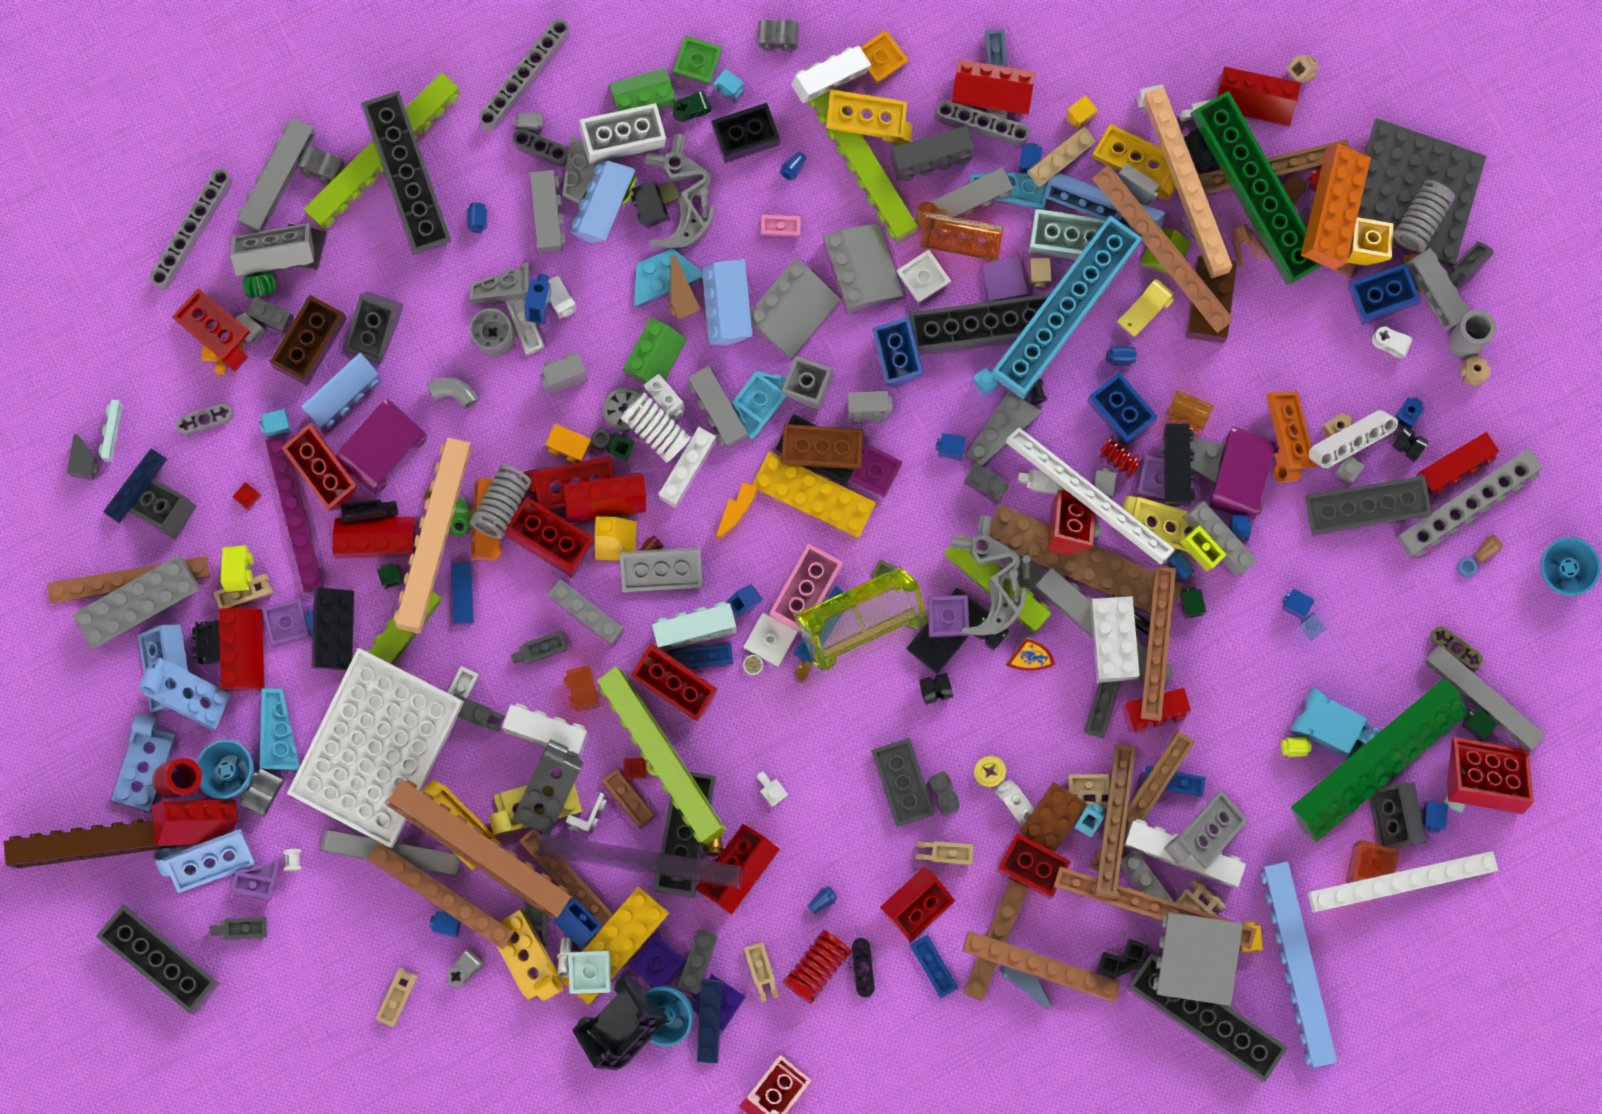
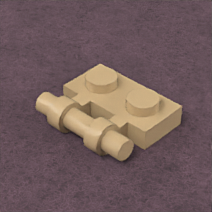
[1068,774,1109,809]
[1175,879,1226,916]

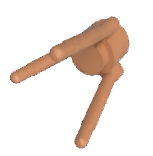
[1232,224,1271,267]

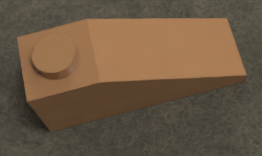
[668,255,700,320]

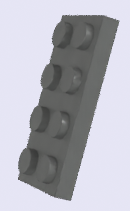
[871,738,935,828]

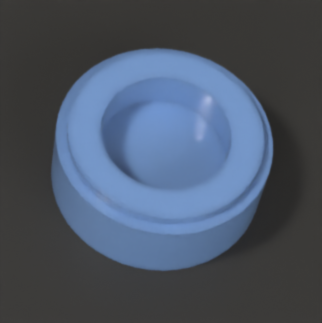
[1457,557,1478,578]

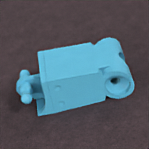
[1289,687,1379,759]

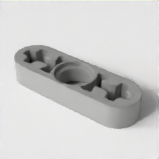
[176,404,233,436]

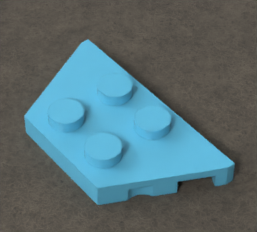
[634,248,703,308]
[732,371,788,441]

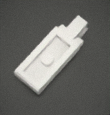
[1017,470,1068,495]

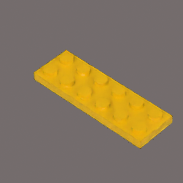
[752,451,876,539]
[560,886,670,1005]

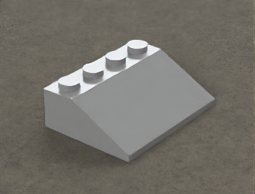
[823,223,904,314]
[750,258,841,360]

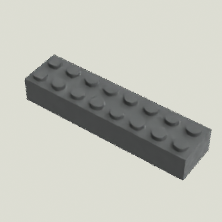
[361,91,451,255]
[909,294,1050,355]
[1126,953,1288,1083]

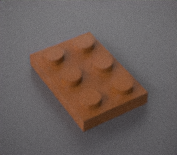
[1019,781,1088,853]

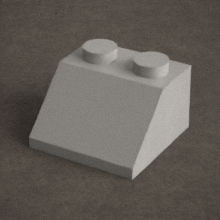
[781,356,834,411]

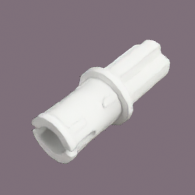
[557,937,572,978]

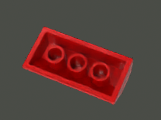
[951,59,1036,115]
[1216,66,1301,126]
[281,423,358,511]
[562,472,646,523]
[505,497,594,578]
[332,516,415,558]
[219,607,265,692]
[631,643,718,721]
[151,799,238,846]
[696,824,780,915]

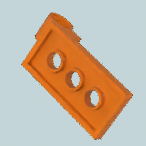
[1266,391,1317,483]

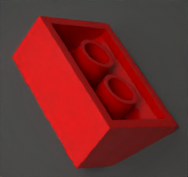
[1047,490,1096,555]
[880,866,955,942]

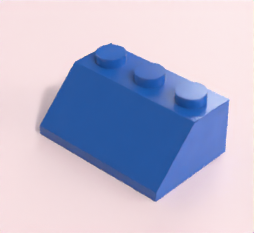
[872,316,924,388]

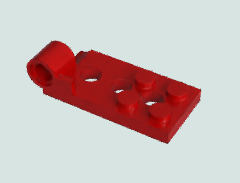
[172,288,250,372]
[523,456,614,510]

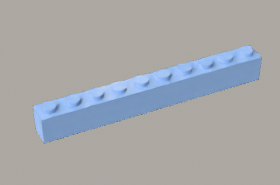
[1260,862,1337,1068]

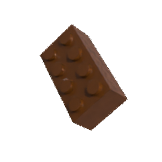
[1185,256,1237,343]
[270,294,347,386]

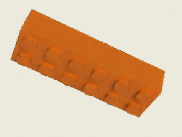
[1301,143,1371,270]

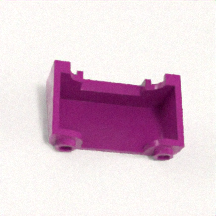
[336,398,427,495]
[1208,426,1279,520]

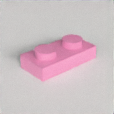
[761,215,801,237]

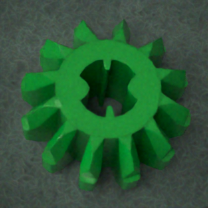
[242,272,276,297]

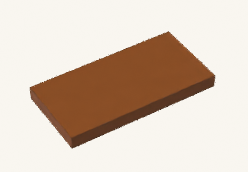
[781,424,863,469]

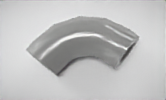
[426,377,480,409]

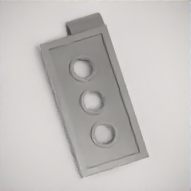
[1164,790,1248,869]

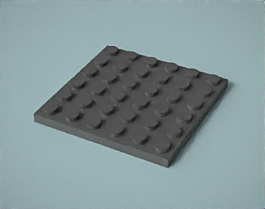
[1357,118,1486,266]

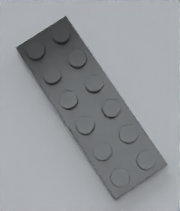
[1305,475,1432,536]

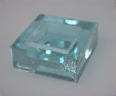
[1298,612,1327,641]

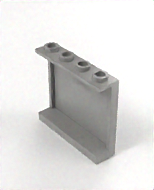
[1153,911,1243,1006]

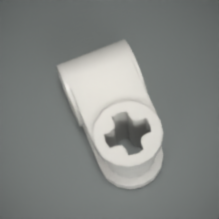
[1372,327,1413,359]

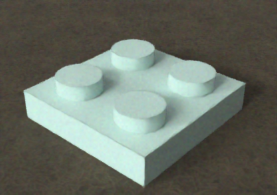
[568,951,612,994]

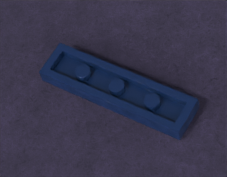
[103,448,167,523]
[697,979,723,1063]

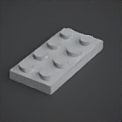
[620,547,702,592]

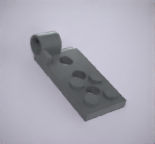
[513,739,584,835]

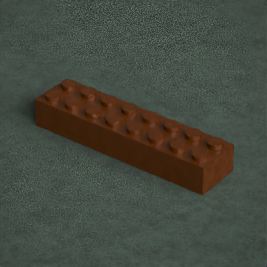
[3,818,176,869]

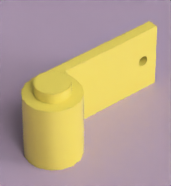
[1117,278,1175,338]

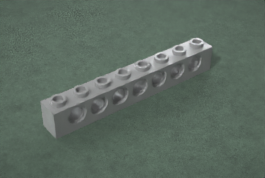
[1396,448,1543,558]

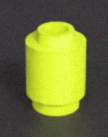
[1281,736,1311,758]

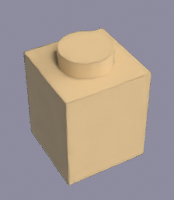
[1029,258,1051,289]

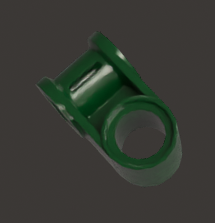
[673,91,712,122]

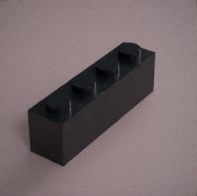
[1164,424,1195,506]

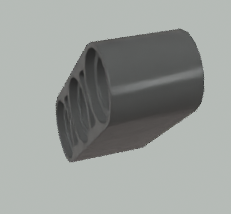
[513,129,567,166]

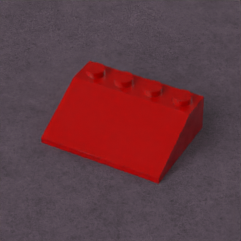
[1447,737,1534,814]

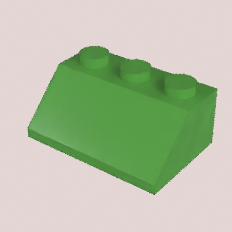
[609,68,676,111]
[623,317,687,384]

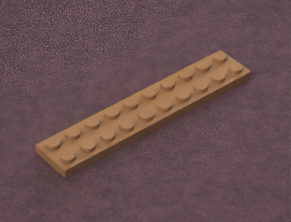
[989,504,1183,615]

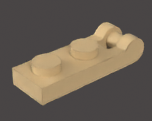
[213,574,274,609]
[375,967,419,1028]

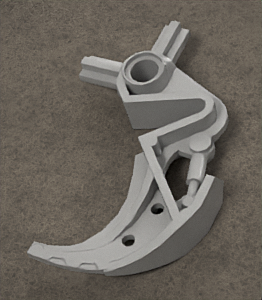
[645,134,715,249]
[951,516,1026,635]

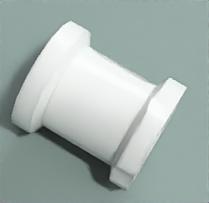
[283,849,302,871]

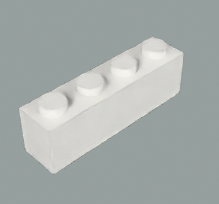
[791,46,871,104]
[658,427,717,509]

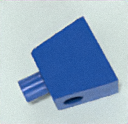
[524,273,551,324]

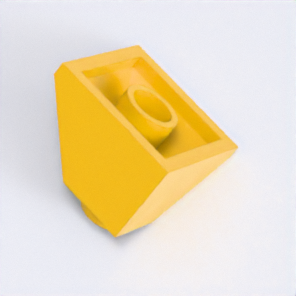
[1347,217,1393,266]
[595,516,637,561]

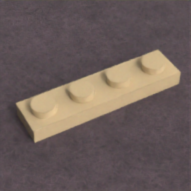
[1027,126,1096,187]

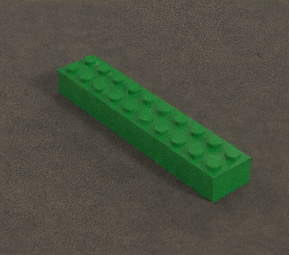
[1190,91,1322,285]
[1290,679,1468,842]

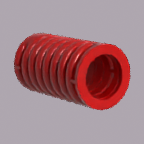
[152,758,202,798]
[782,929,852,1004]

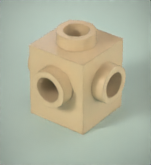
[1286,55,1320,83]
[1460,356,1490,386]

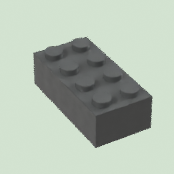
[891,126,974,181]

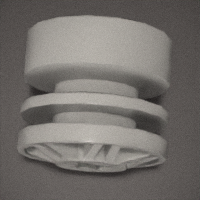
[469,308,516,356]

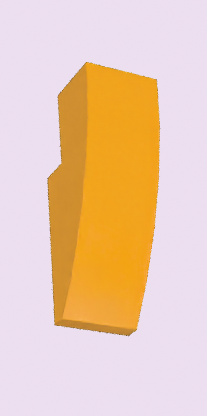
[716,482,758,540]

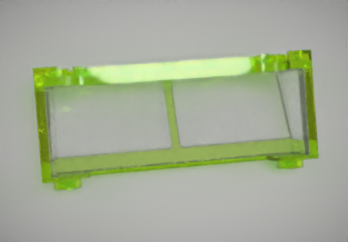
[794,567,928,671]

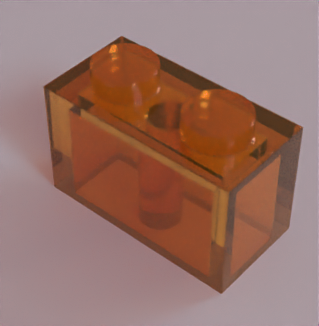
[563,665,600,712]

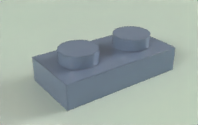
[985,29,1008,67]

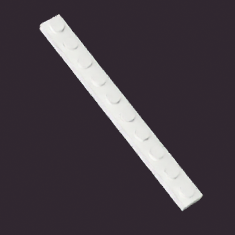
[1006,427,1175,565]
[1308,851,1499,913]

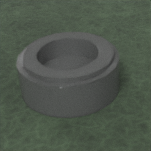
[591,429,611,450]

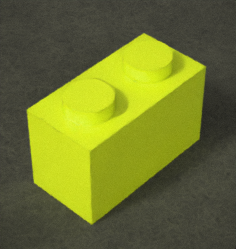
[1180,525,1227,572]
[221,545,254,592]

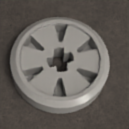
[603,388,644,432]

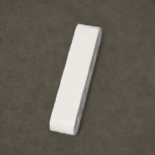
[1309,410,1398,468]

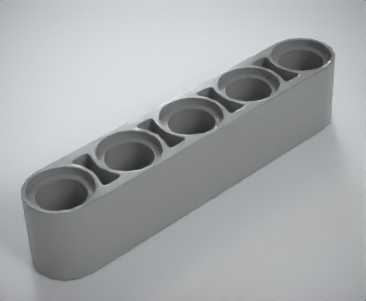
[936,101,1029,146]

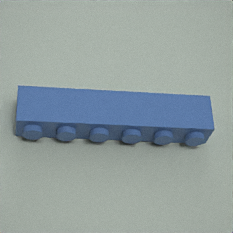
[1045,173,1165,232]

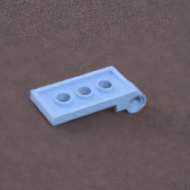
[138,658,231,731]
[111,713,176,812]
[153,829,255,893]

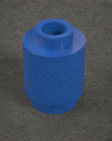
[467,203,487,233]
[1106,345,1136,366]
[1166,551,1195,581]

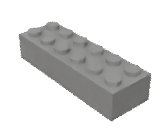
[72,555,201,650]

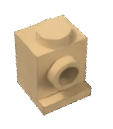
[1321,412,1354,438]

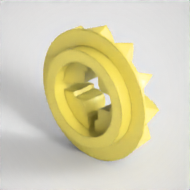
[974,756,1007,788]

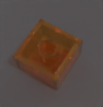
[1345,840,1399,883]

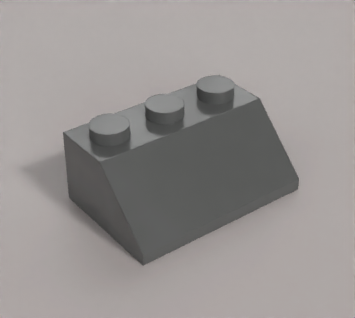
[1369,782,1427,851]

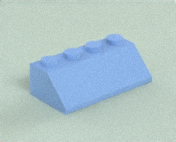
[570,161,635,243]
[702,259,752,346]
[301,353,381,432]
[138,625,191,713]

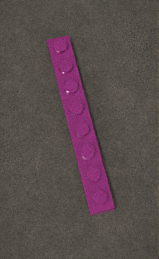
[265,435,324,593]

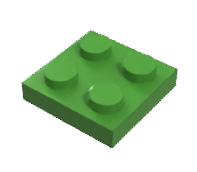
[673,35,722,85]

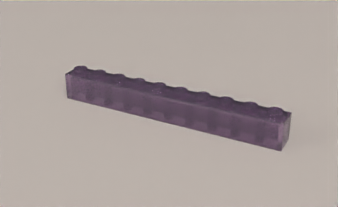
[538,833,744,889]

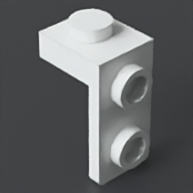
[548,276,577,319]
[644,374,686,420]
[994,779,1034,827]
[566,793,607,833]

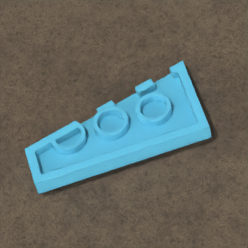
[969,172,1050,210]
[259,688,300,771]

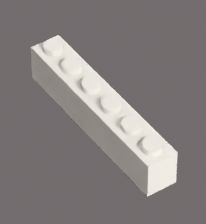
[1123,819,1246,888]

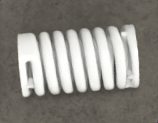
[620,392,691,463]

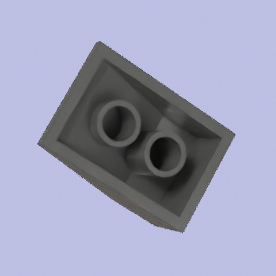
[344,291,404,363]
[128,479,197,539]

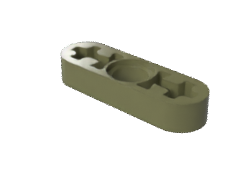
[1430,627,1483,670]

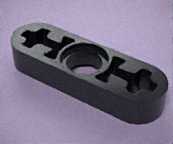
[852,938,875,998]

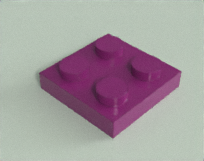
[849,444,903,498]

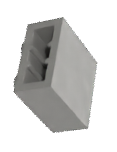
[1118,164,1160,207]
[540,353,588,395]
[847,391,892,424]

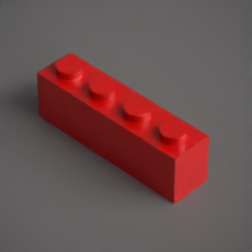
[1416,431,1500,495]

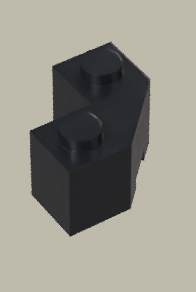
[1095,939,1149,979]

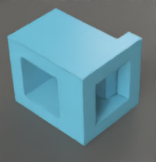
[713,69,744,100]
[972,368,1000,397]
[1074,803,1106,838]

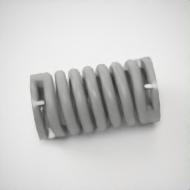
[1393,180,1455,253]
[1448,310,1496,360]
[470,465,532,539]

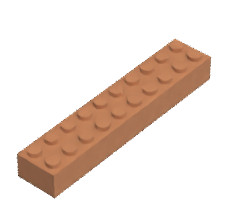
[384,779,572,919]

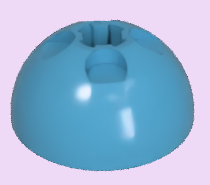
[1540,537,1601,596]
[196,739,254,799]
[645,986,694,1047]

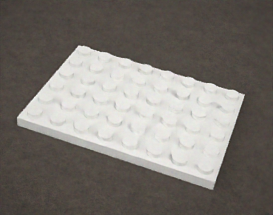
[287,648,464,848]

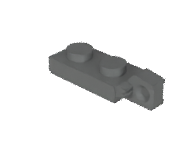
[1449,242,1494,288]
[511,630,568,664]
[209,917,267,940]

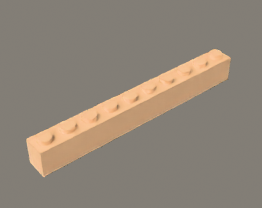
[1143,87,1232,279]
[393,437,471,634]

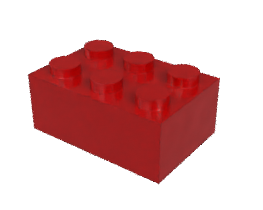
[1122,688,1191,733]
[997,833,1071,899]

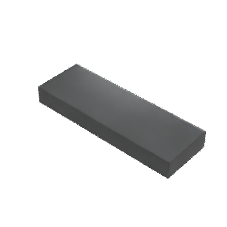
[1084,681,1120,739]

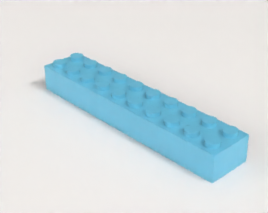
[991,216,1142,400]

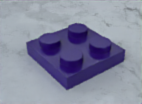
[628,933,686,988]
[691,974,746,1031]

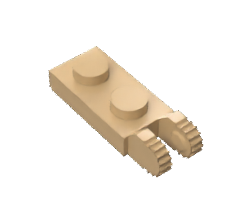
[915,841,974,866]
[744,942,779,1002]

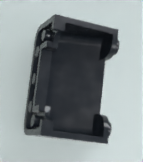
[572,976,668,1070]

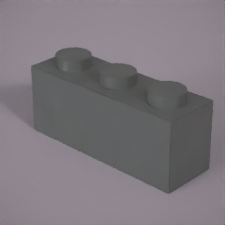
[677,929,718,995]

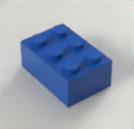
[1348,263,1420,324]
[1087,372,1158,446]

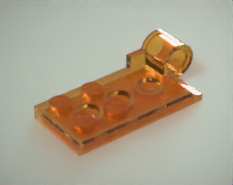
[915,202,1004,261]

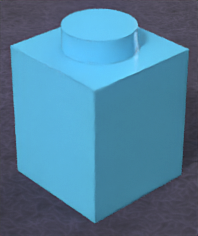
[259,409,291,438]

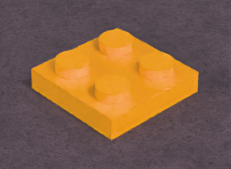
[860,30,909,84]

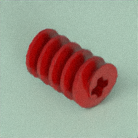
[1100,435,1144,478]

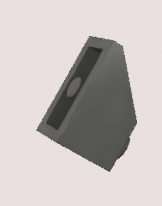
[67,434,100,480]

